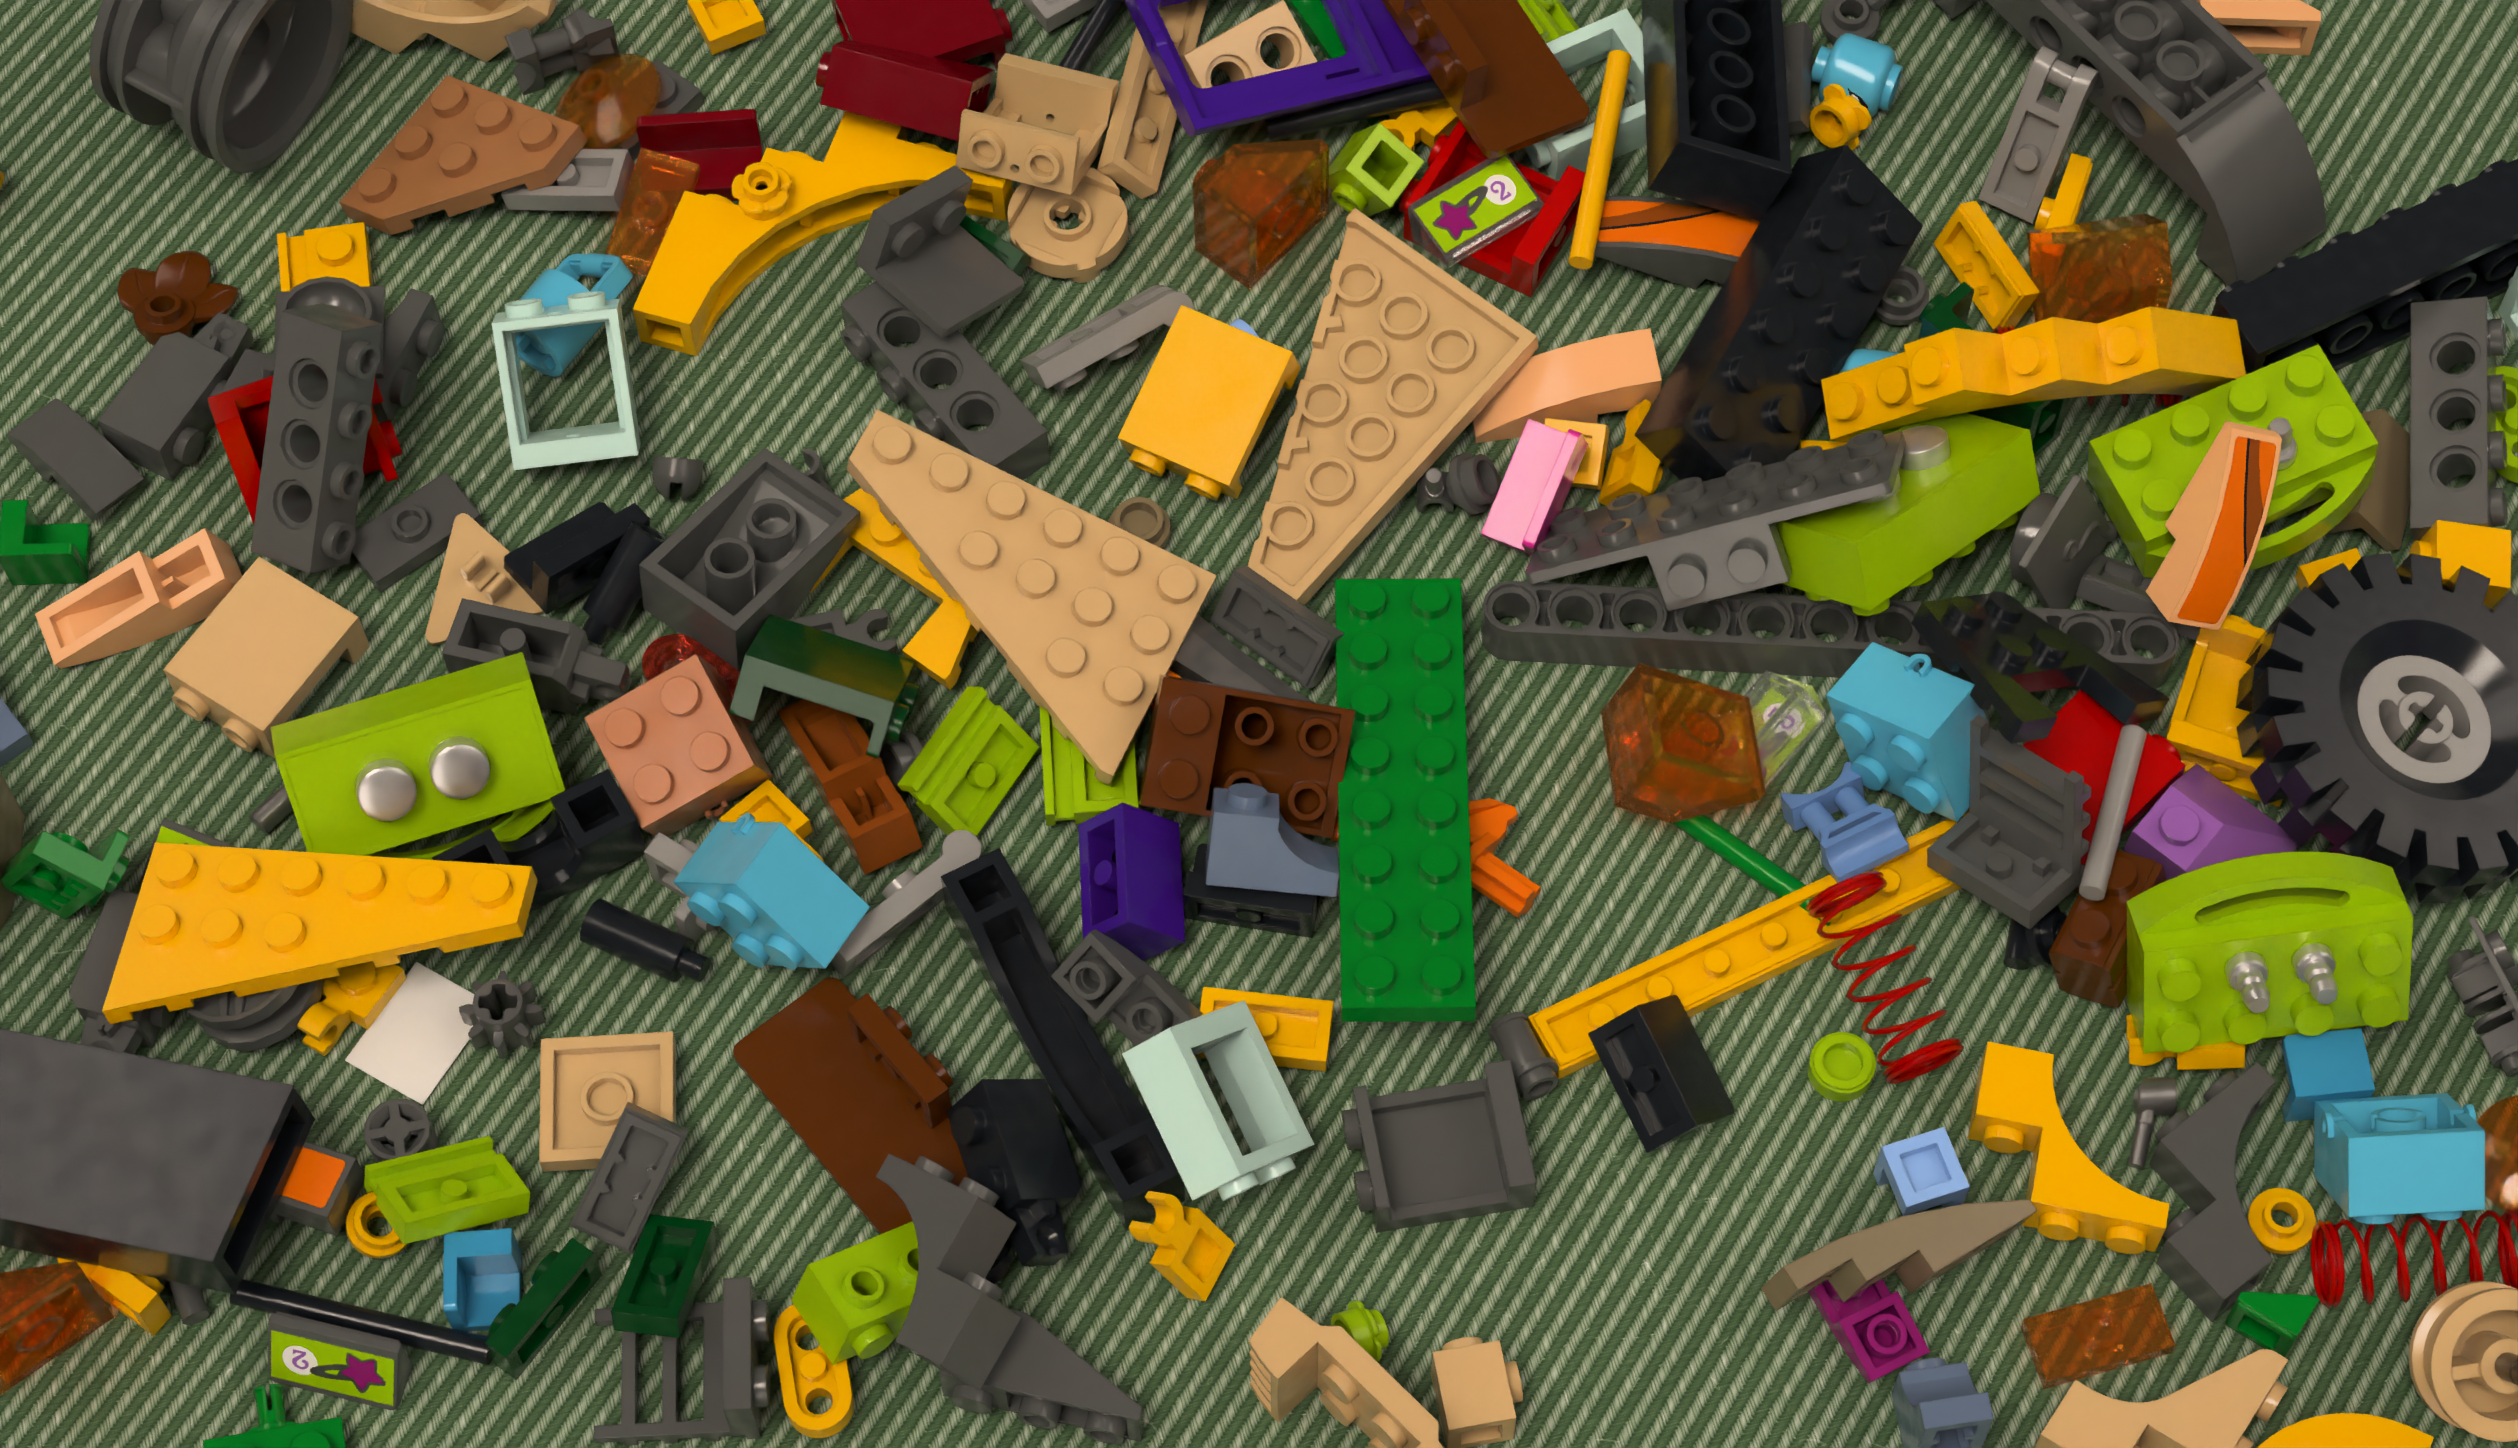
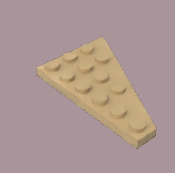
[1248,208,1539,605]
[847,409,1217,786]

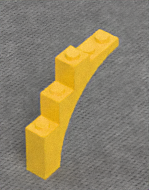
[633,111,1013,356]
[1821,306,2246,442]

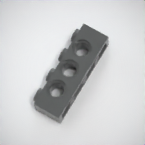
[841,281,1050,480]
[2410,296,2508,541]
[251,303,382,573]

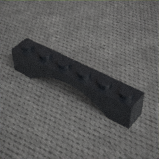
[941,848,1185,1231]

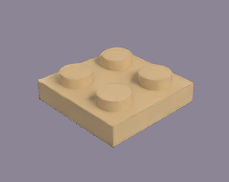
[539,1031,676,1172]

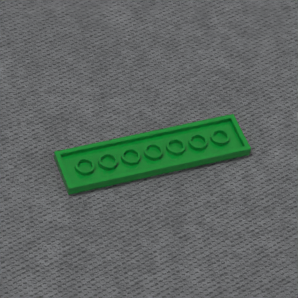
[1335,578,1476,1022]

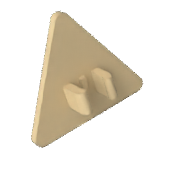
[425,513,545,646]

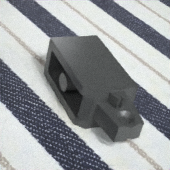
[98,312,254,482]
[442,598,632,715]
[69,889,176,1054]

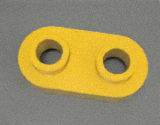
[773,1304,854,1438]

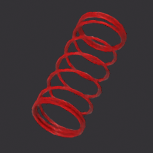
[1805,871,1964,1084]
[2311,1208,2518,1308]

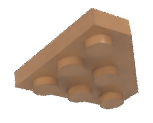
[339,75,588,235]

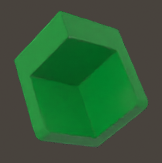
[0,500,92,586]

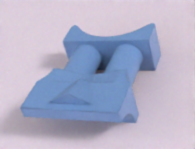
[1780,762,1909,883]

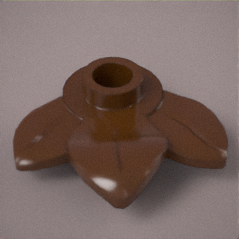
[118,250,239,345]

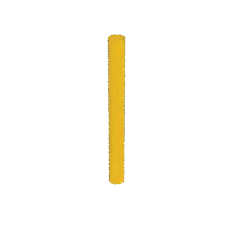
[1568,50,1632,269]

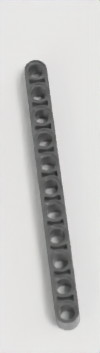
[1481,581,2179,690]

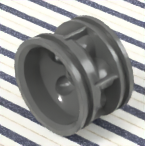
[90,0,353,173]

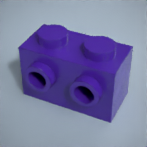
[1078,802,1185,961]

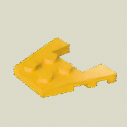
[810,488,978,690]

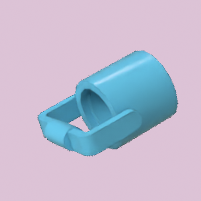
[515,253,633,377]

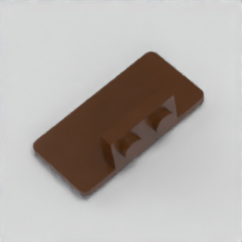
[1381,0,1589,159]
[733,977,968,1235]

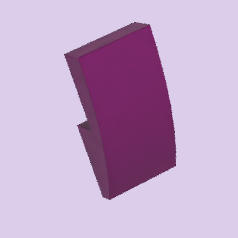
[1808,1279,1930,1384]

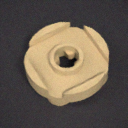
[1007,167,1129,283]

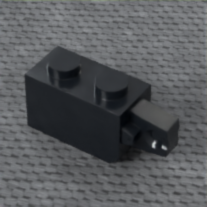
[947,1079,1082,1267]

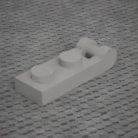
[1978,46,2099,224]
[1020,285,1194,390]
[831,830,981,978]

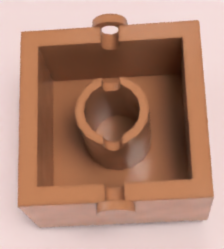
[584,654,773,837]

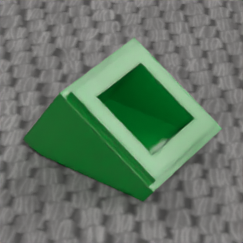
[2225,1291,2320,1357]

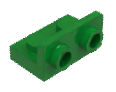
[1,829,130,920]

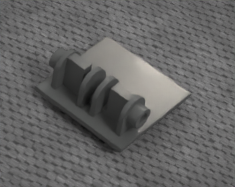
[2447,917,2518,1076]

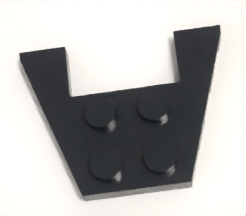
[1911,591,2169,744]

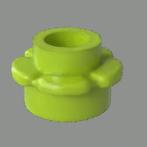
[1331,1300,1389,1362]

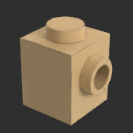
[1431,1337,1523,1448]

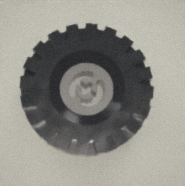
[2236,553,2518,903]

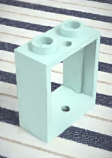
[1525,8,1647,181]
[492,291,641,470]
[1122,1000,1314,1201]

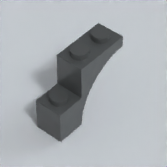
[221,288,444,422]
[2149,1062,2276,1322]
[876,1154,1021,1390]

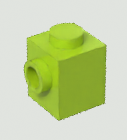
[1320,122,1425,217]

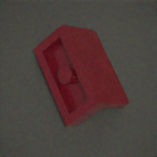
[636,109,764,207]

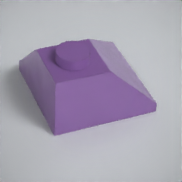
[2123,764,2298,880]

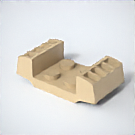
[1249,1297,1444,1448]

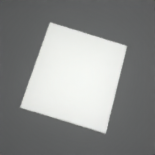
[345,962,475,1105]

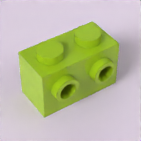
[791,1221,919,1365]

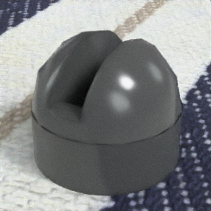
[652,456,703,501]

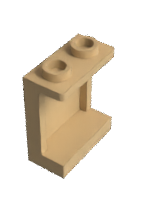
[163,557,370,758]

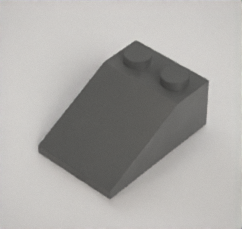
[639,447,861,675]

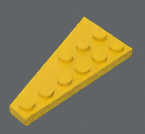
[102,842,538,1024]

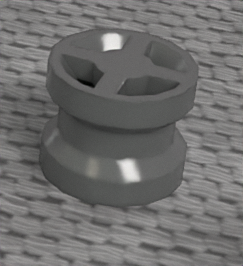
[364,1099,439,1163]

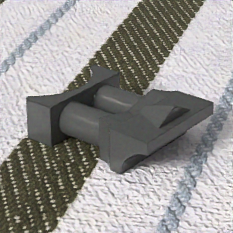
[505,8,620,95]

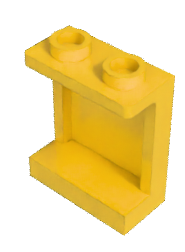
[1118,305,1301,501]
[2165,615,2283,807]

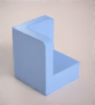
[1873,1127,1970,1216]

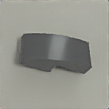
[6,398,144,522]
[1051,929,1202,1046]

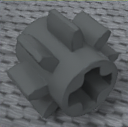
[459,971,546,1059]

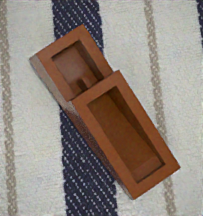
[777,699,923,875]

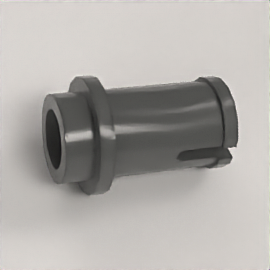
[1487,1012,1559,1100]

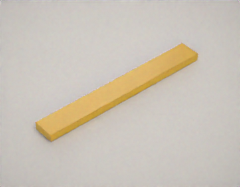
[1528,809,1969,1079]

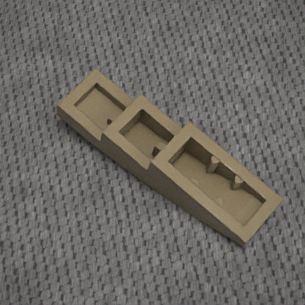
[1761,1199,2037,1311]

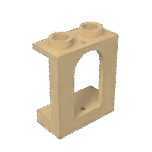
[956,53,1119,195]

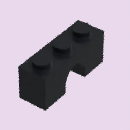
[432,769,646,913]

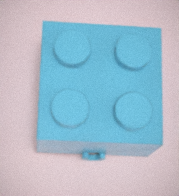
[1826,642,1986,822]
[673,813,870,970]
[2314,1093,2485,1224]

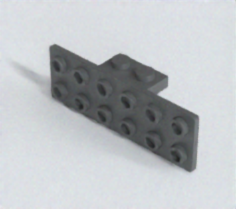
[1525,430,1906,611]

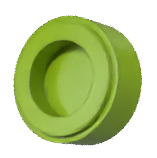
[1807,1032,1876,1102]

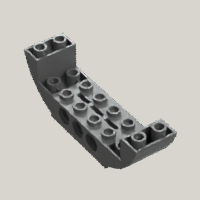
[1933,0,2326,286]

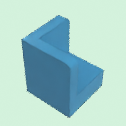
[2281,1028,2375,1122]
[443,1228,522,1332]

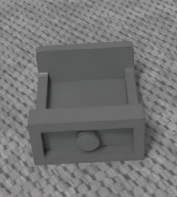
[1342,1059,1536,1233]

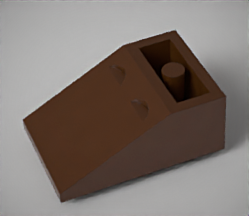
[1138,674,1355,838]

